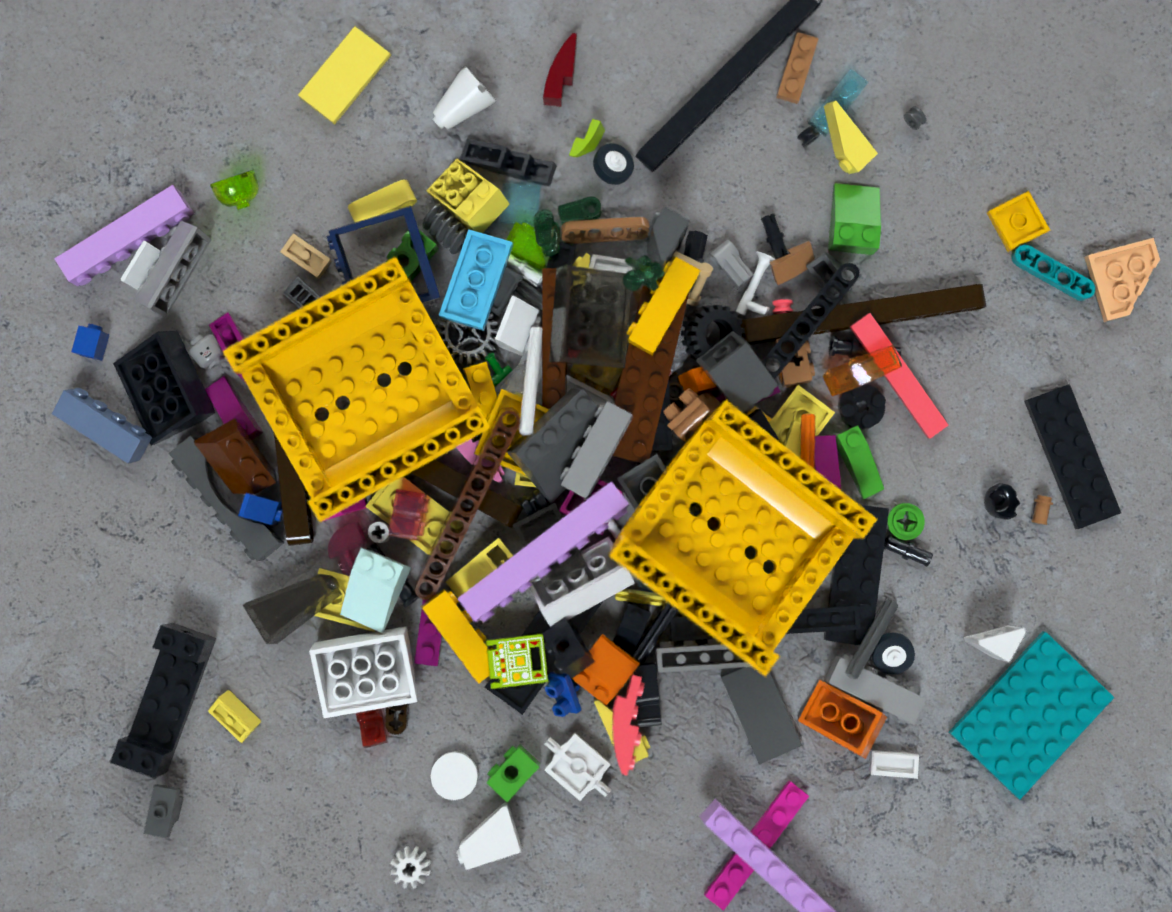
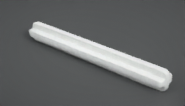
[519,327,543,435]

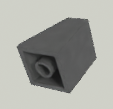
[696,331,778,413]

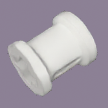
[368,522,392,543]

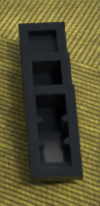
[460,139,557,187]

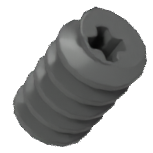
[422,203,468,254]

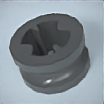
[904,106,927,130]

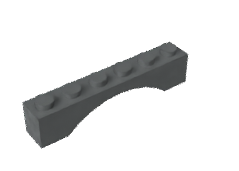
[168,435,284,561]

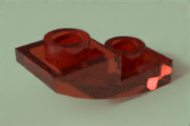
[356,708,388,748]

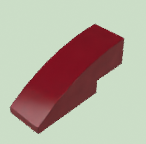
[543,33,577,107]

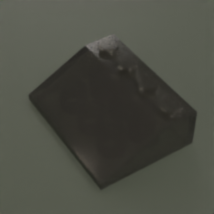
[549,265,632,368]

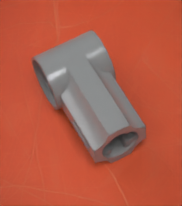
[709,240,754,288]

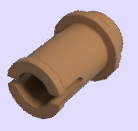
[1032,495,1053,525]

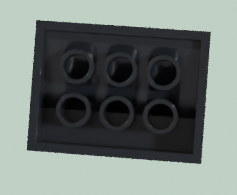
[113,330,216,446]

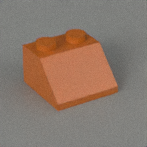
[570,634,640,706]

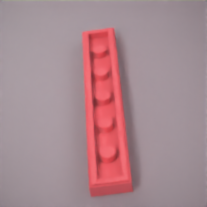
[850,313,949,439]

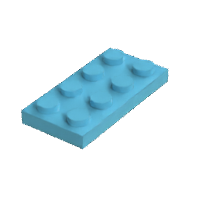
[439,229,513,331]

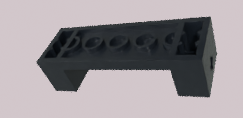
[110,623,216,779]

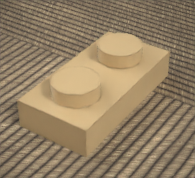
[280,234,332,279]

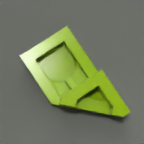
[569,119,605,158]

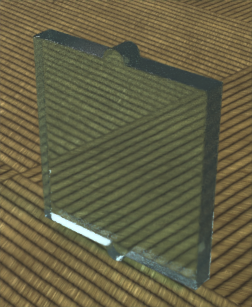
[500,182,540,227]

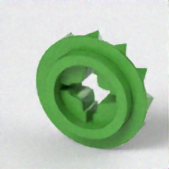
[887,503,925,540]

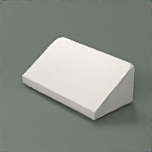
[121,241,160,290]

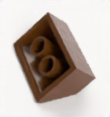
[194,418,276,494]

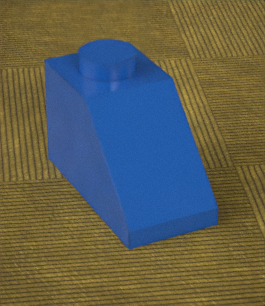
[238,493,284,525]

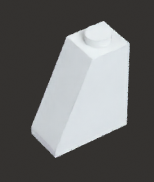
[457,802,522,870]

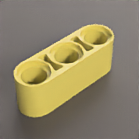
[348,180,417,229]

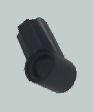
[683,231,708,263]

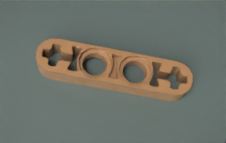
[561,217,650,244]

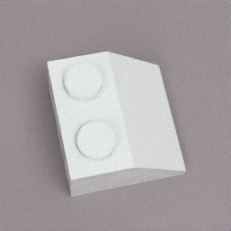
[495,296,542,356]

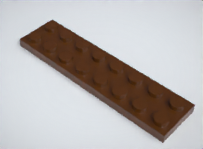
[612,272,689,463]

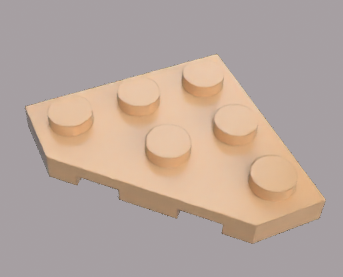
[1084,238,1160,322]

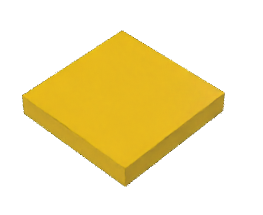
[987,191,1050,252]

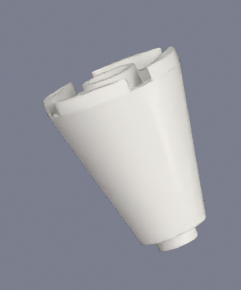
[433,66,495,129]

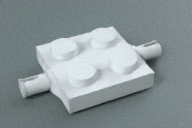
[544,733,611,801]

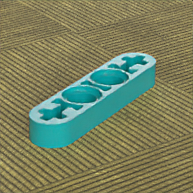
[1011,245,1096,301]

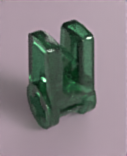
[558,196,601,225]
[533,209,561,257]

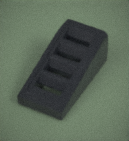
[283,277,321,309]

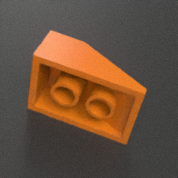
[798,680,887,759]

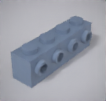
[52,388,152,464]

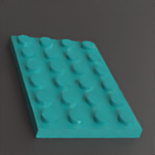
[948,631,1115,800]

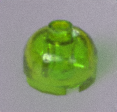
[210,170,259,210]

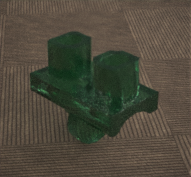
[623,254,665,292]

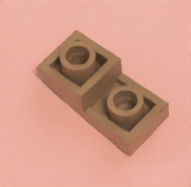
[769,241,815,285]

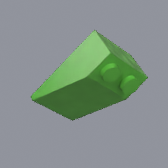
[828,183,881,255]

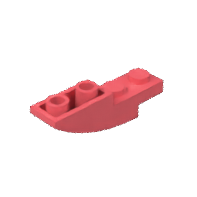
[612,674,644,775]

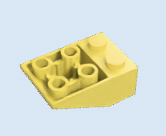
[426,159,510,233]
[446,538,514,598]

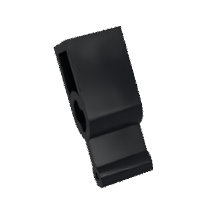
[633,662,662,727]

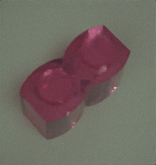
[388,489,430,540]

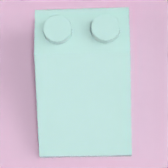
[340,548,411,633]

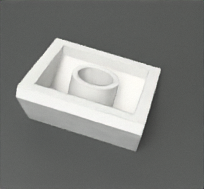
[964,625,1026,662]

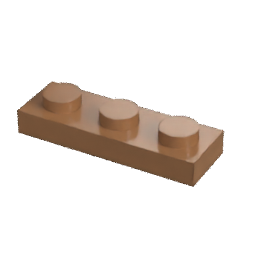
[776,32,818,104]

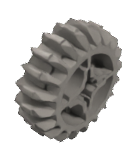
[438,313,498,365]

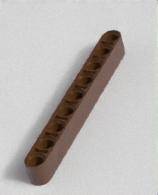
[415,407,520,600]

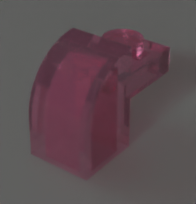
[328,522,368,576]

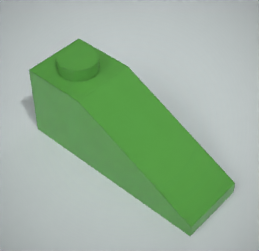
[836,425,884,499]

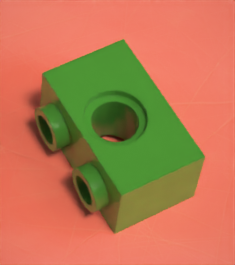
[486,744,540,802]

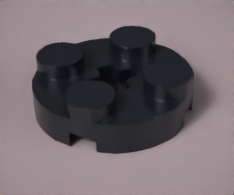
[838,383,886,430]

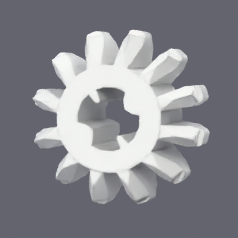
[390,846,431,889]

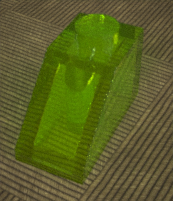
[506,222,546,270]

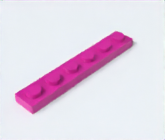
[704,780,809,911]

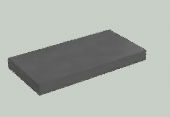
[721,667,802,765]

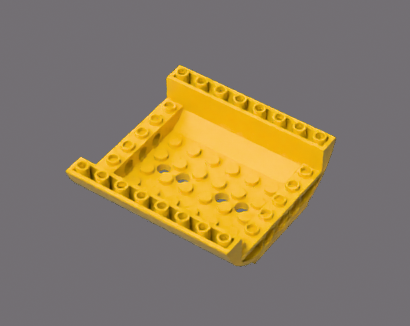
[223,257,491,522]
[609,400,877,676]

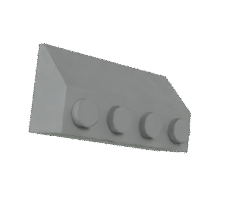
[134,221,211,318]

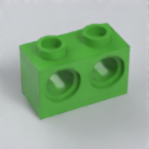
[386,230,439,283]

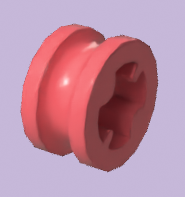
[772,299,793,314]

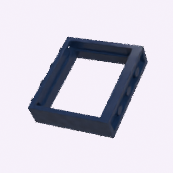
[326,205,440,303]

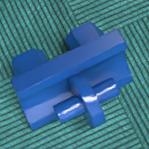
[545,672,582,717]

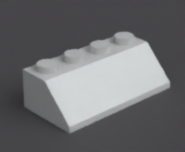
[530,537,635,627]

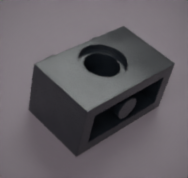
[542,618,595,678]

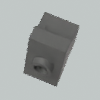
[143,784,183,838]

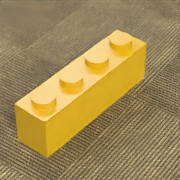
[626,257,701,356]
[420,590,494,684]

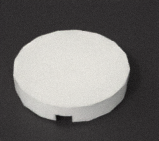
[430,751,478,800]

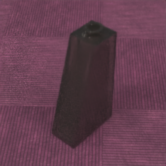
[243,574,342,644]

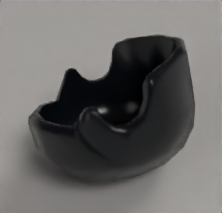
[984,483,1020,520]

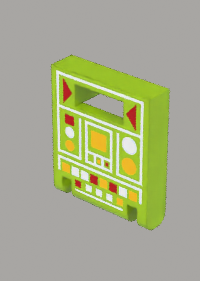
[486,634,548,689]

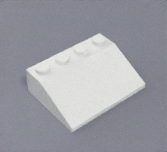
[309,626,418,718]

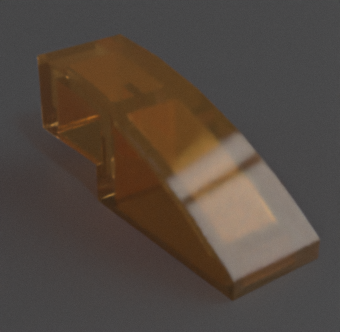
[822,345,902,396]

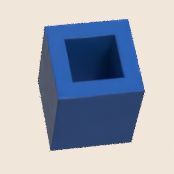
[71,324,109,361]

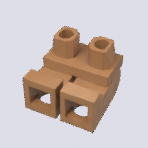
[663,388,721,441]

